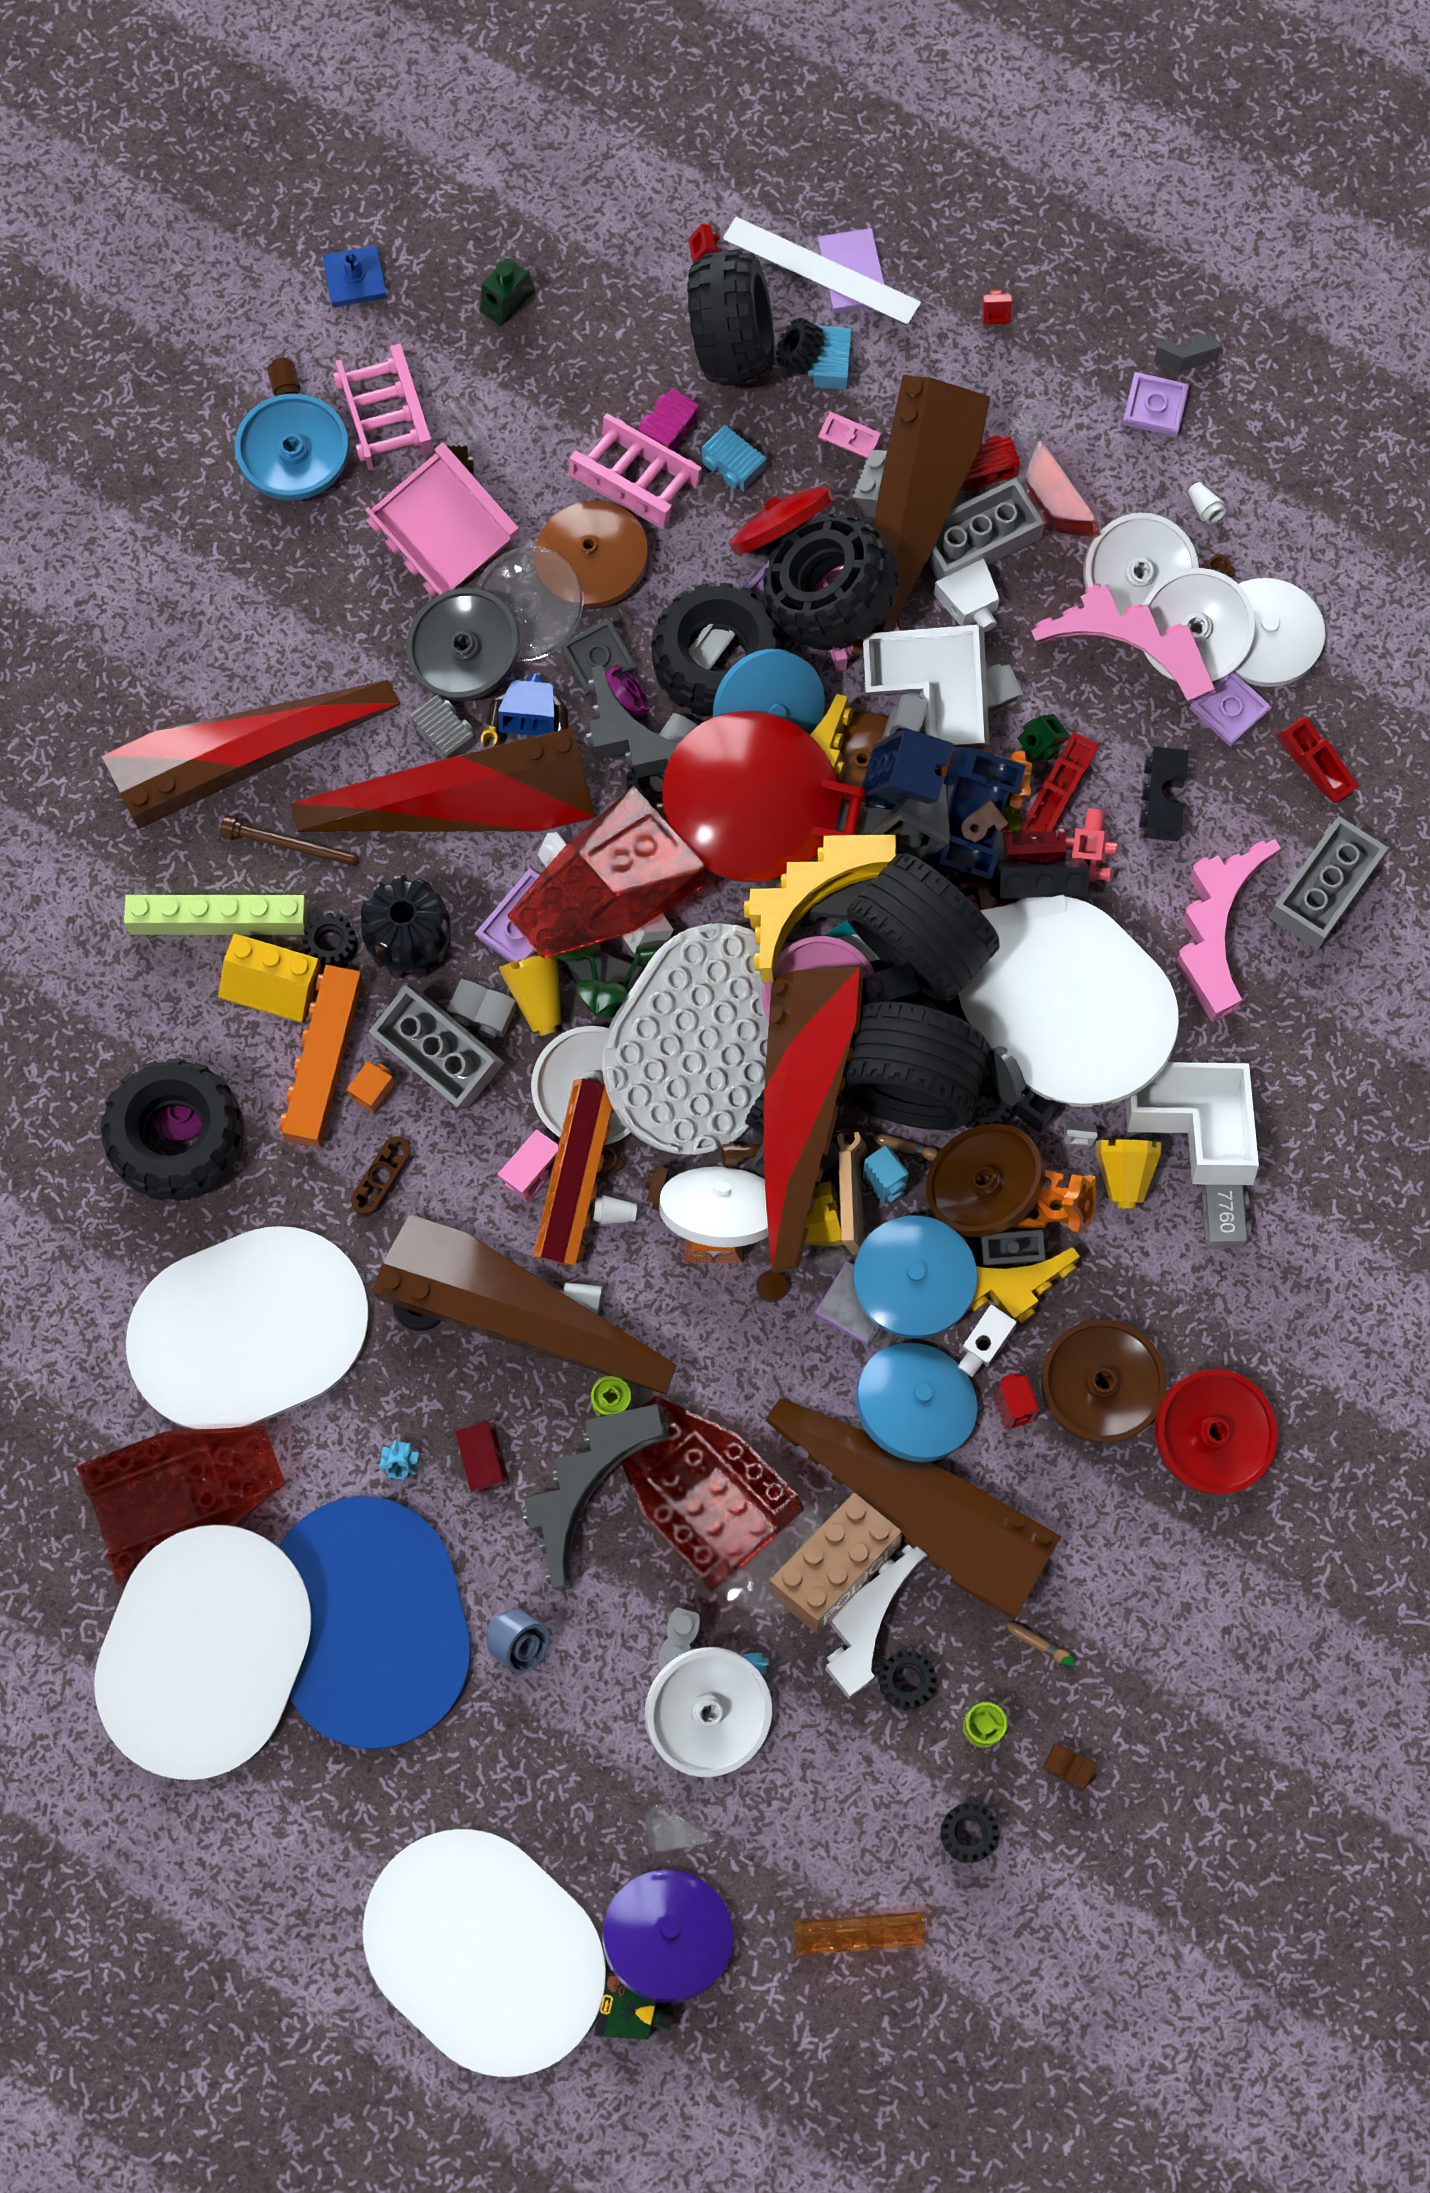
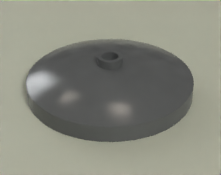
[406,588,521,701]

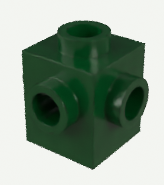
[1017,714,1071,761]

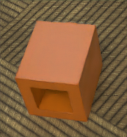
[346,1061,395,1114]

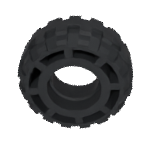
[687,250,775,386]
[763,513,899,651]
[651,582,785,717]
[100,1059,245,1202]

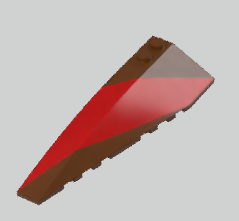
[101,680,401,830]
[291,727,595,832]
[764,966,864,1273]

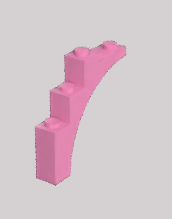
[1031,584,1216,704]
[1175,839,1281,1022]

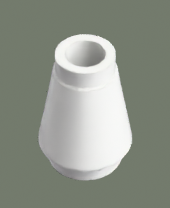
[1188,482,1226,524]
[592,1195,637,1225]

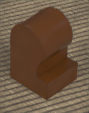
[962,800,1011,843]
[1043,1744,1097,1792]

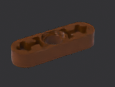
[351,1136,411,1217]

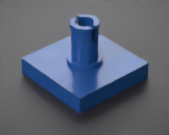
[322,245,387,308]

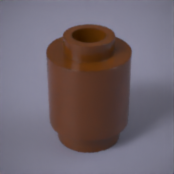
[267,357,301,396]

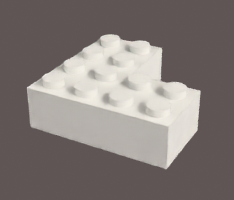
[863,625,990,747]
[1125,1062,1259,1185]

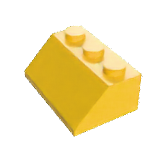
[218,933,322,1023]

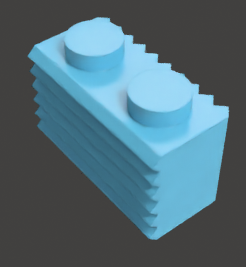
[808,326,851,390]
[702,425,767,492]
[862,1145,909,1204]

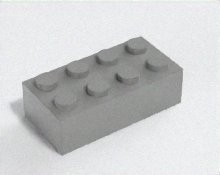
[927,478,1045,580]
[1269,816,1388,950]
[369,985,505,1109]

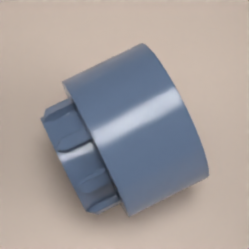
[486,1610,550,1674]

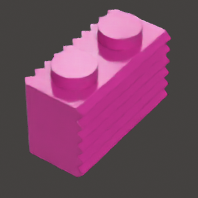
[639,388,700,451]

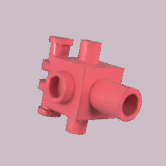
[1066,808,1118,883]

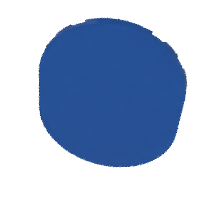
[279,1497,471,1750]

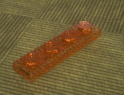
[794,1912,925,1955]

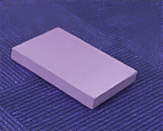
[817,228,884,314]
[474,868,573,963]

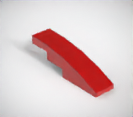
[1018,732,1099,833]

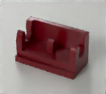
[1003,827,1067,864]
[455,1421,510,1493]

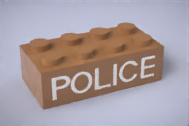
[770,1492,902,1635]

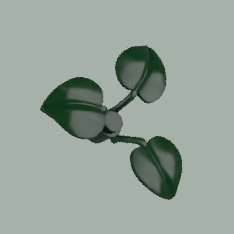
[548,935,665,1018]

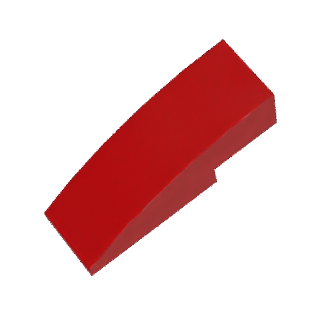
[1276,716,1359,803]

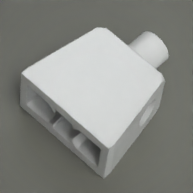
[934,559,999,632]
[957,1304,1017,1377]

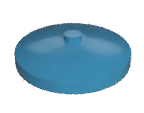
[235,394,349,500]
[713,649,825,735]
[853,1215,977,1338]
[855,1343,977,1462]

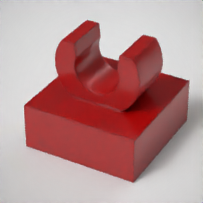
[688,223,723,263]
[982,290,1012,325]

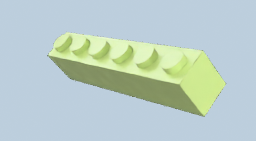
[124,895,308,935]

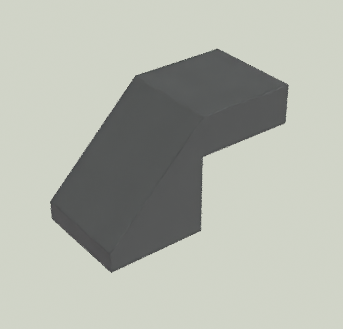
[1154,332,1222,372]

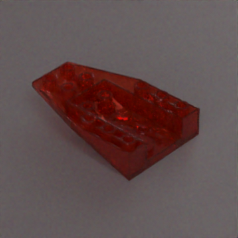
[507,786,706,958]
[621,1395,805,1593]
[76,1426,286,1588]

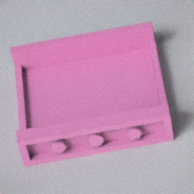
[365,442,520,598]

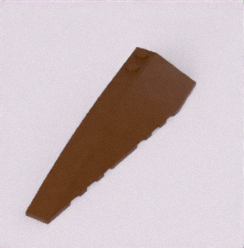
[852,374,990,656]
[372,1214,677,1395]
[766,1398,1061,1621]

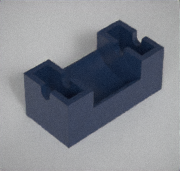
[862,728,953,810]
[925,747,1026,880]

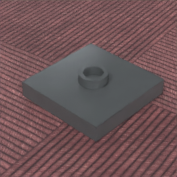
[559,618,637,696]

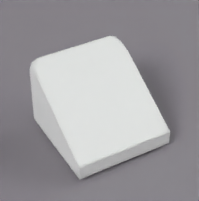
[1064,1122,1097,1146]

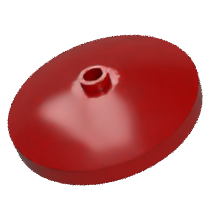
[728,486,835,555]
[1154,1369,1278,1495]

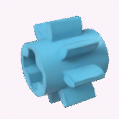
[379,1441,419,1481]

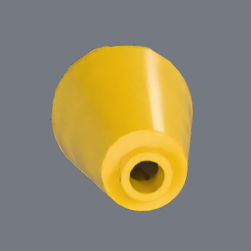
[499,952,561,1036]

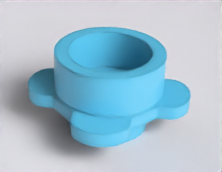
[743,1653,769,1675]

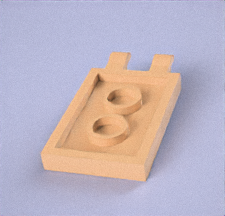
[837,1132,868,1255]

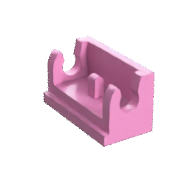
[818,411,882,460]
[497,1129,558,1204]

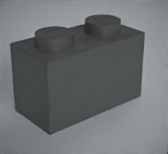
[980,1230,1045,1266]

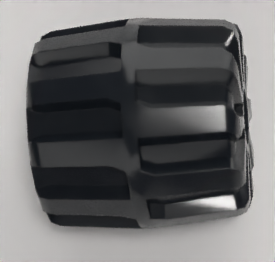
[361,875,451,979]

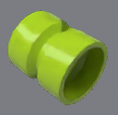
[591,1376,632,1417]
[963,1702,1007,1748]

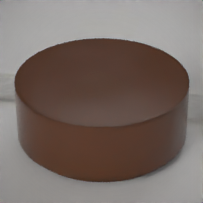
[756,1270,787,1303]

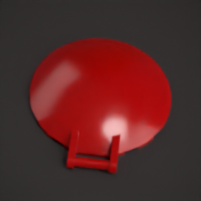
[662,711,867,883]

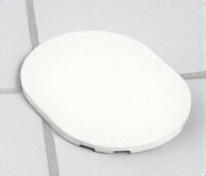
[958,896,1179,1107]
[602,923,769,1154]
[126,1226,369,1433]
[94,1525,312,1780]
[363,1829,606,2077]

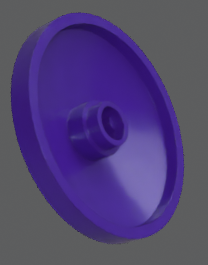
[602,1870,733,2003]

